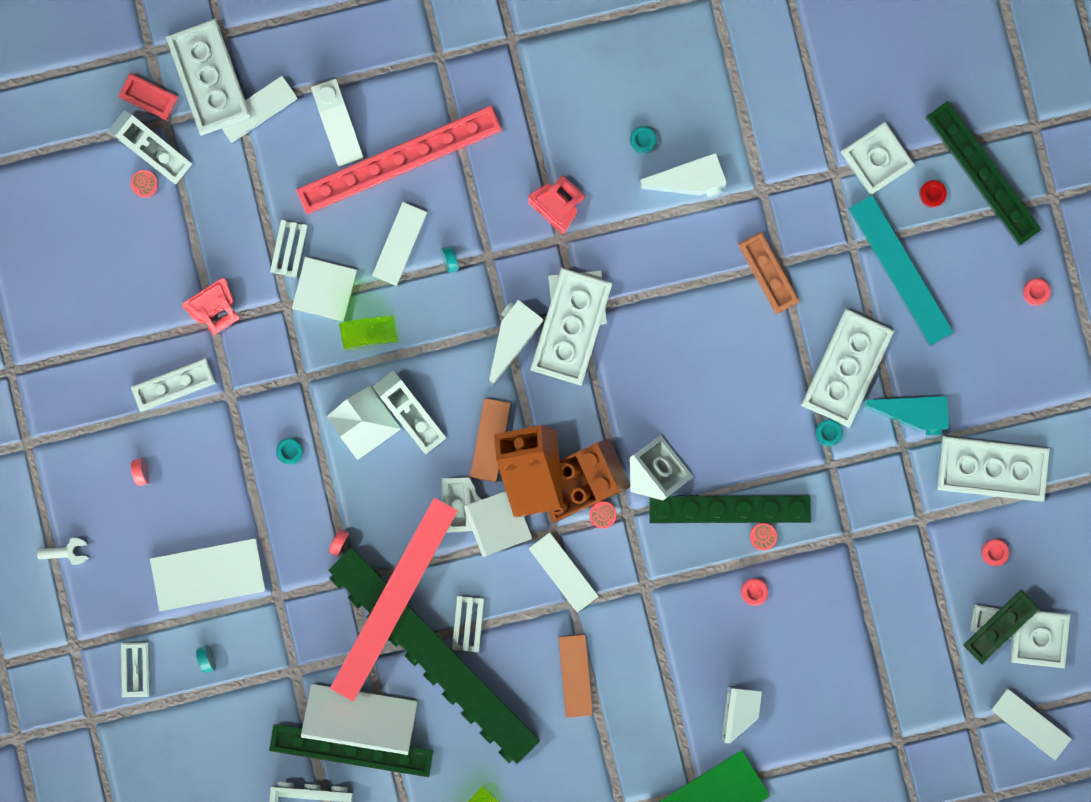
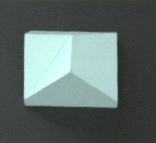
[327,386,401,460]
[628,435,693,500]
[721,687,762,743]

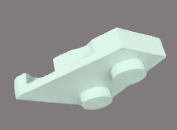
[441,477,481,533]

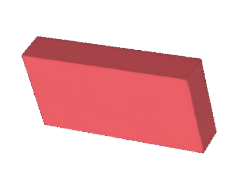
[118,73,178,121]

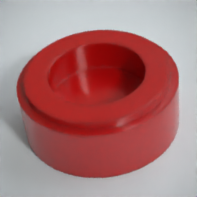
[919,180,947,208]

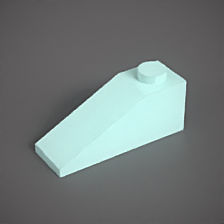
[311,79,364,167]
[108,110,192,185]
[639,153,727,197]
[489,300,544,384]
[372,371,446,455]

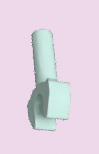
[37,538,89,565]

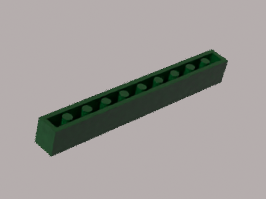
[328,548,540,764]

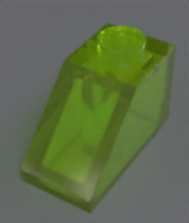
[339,316,398,352]

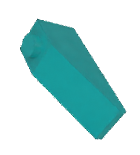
[864,396,949,436]

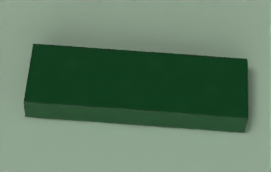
[963,589,1041,665]

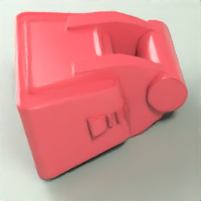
[528,175,586,234]
[182,278,240,336]

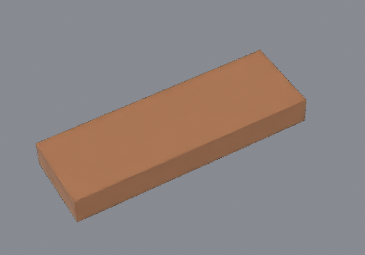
[738,231,800,315]
[470,398,511,482]
[559,635,593,718]

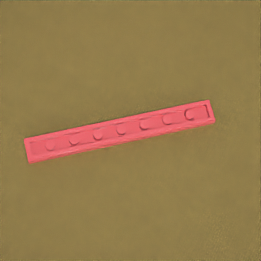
[296,106,502,215]
[330,498,458,702]

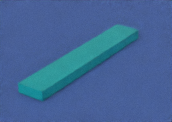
[848,195,953,346]

